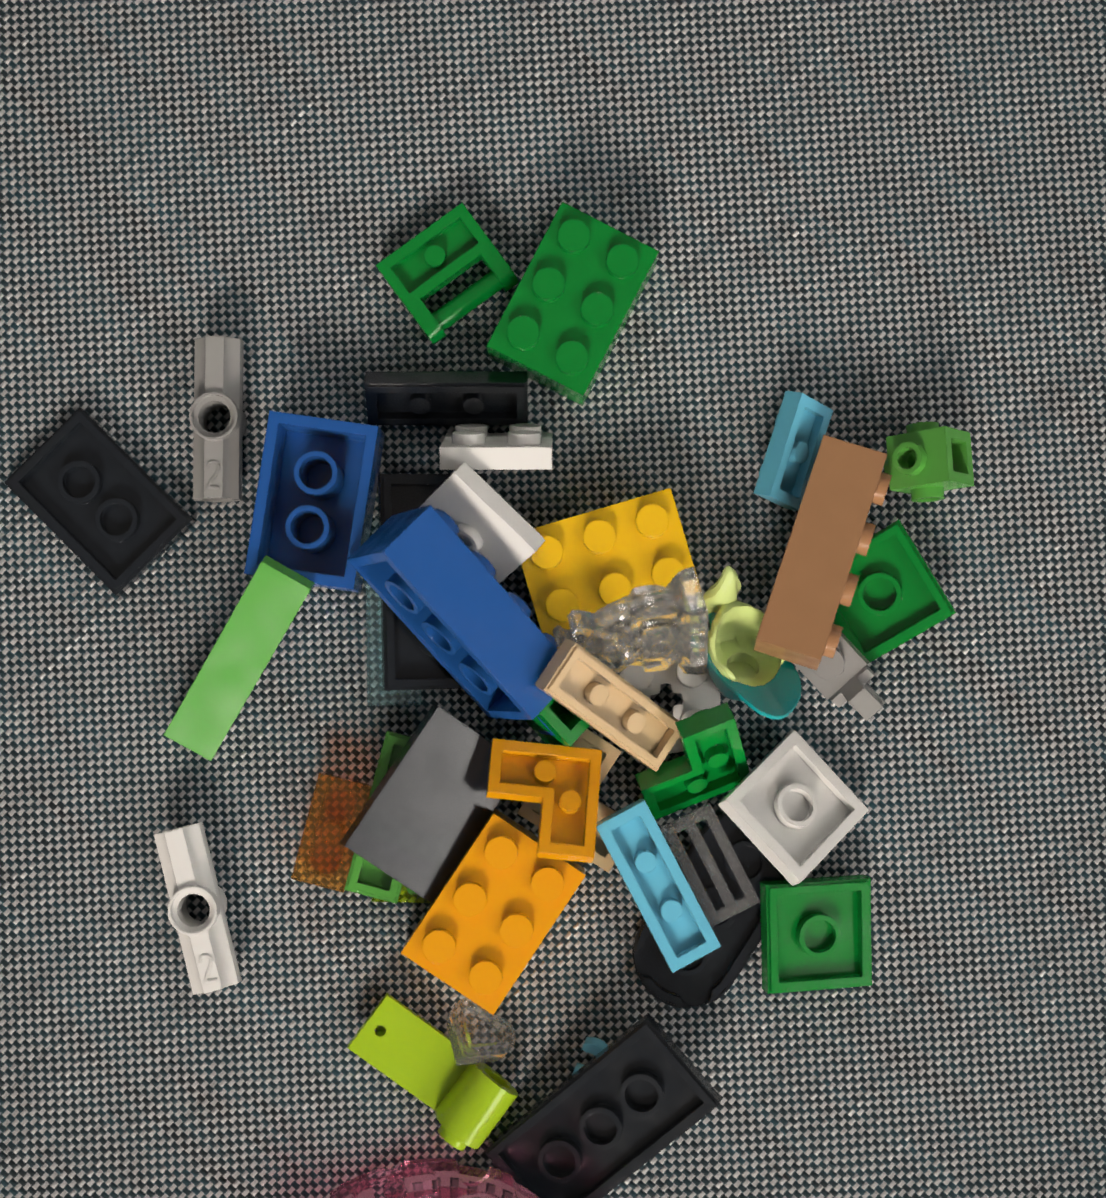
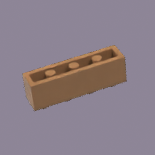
[754,435,892,671]

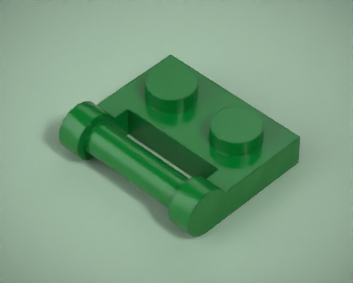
[376,203,519,345]

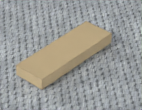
[534,638,680,772]

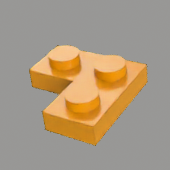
[486,738,602,863]

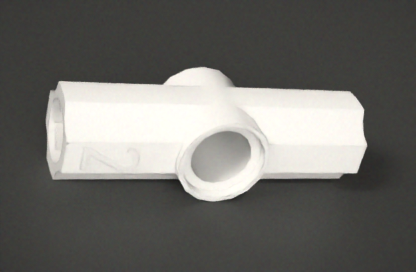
[154,822,242,995]

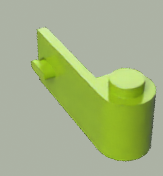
[347,993,518,1151]

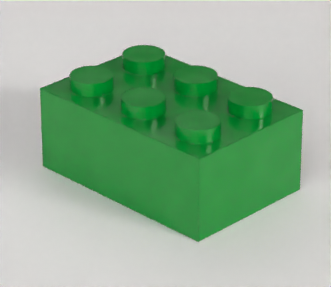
[486,202,659,406]

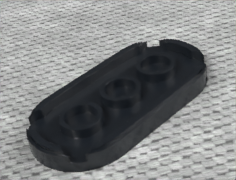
[632,811,786,1008]

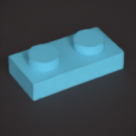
[754,391,833,511]

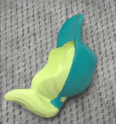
[702,566,802,720]

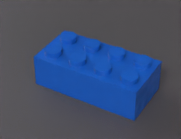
[347,505,561,720]

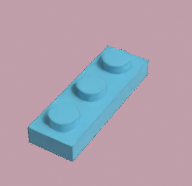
[597,798,721,973]

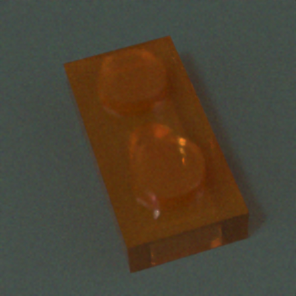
[291,772,372,893]

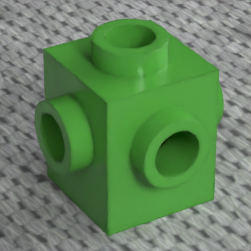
[884,422,974,502]

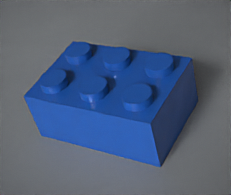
[244,410,385,593]

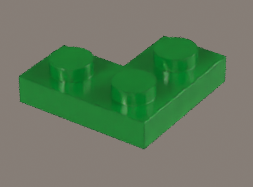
[635,702,750,820]

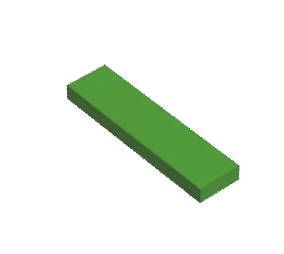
[164,555,314,761]

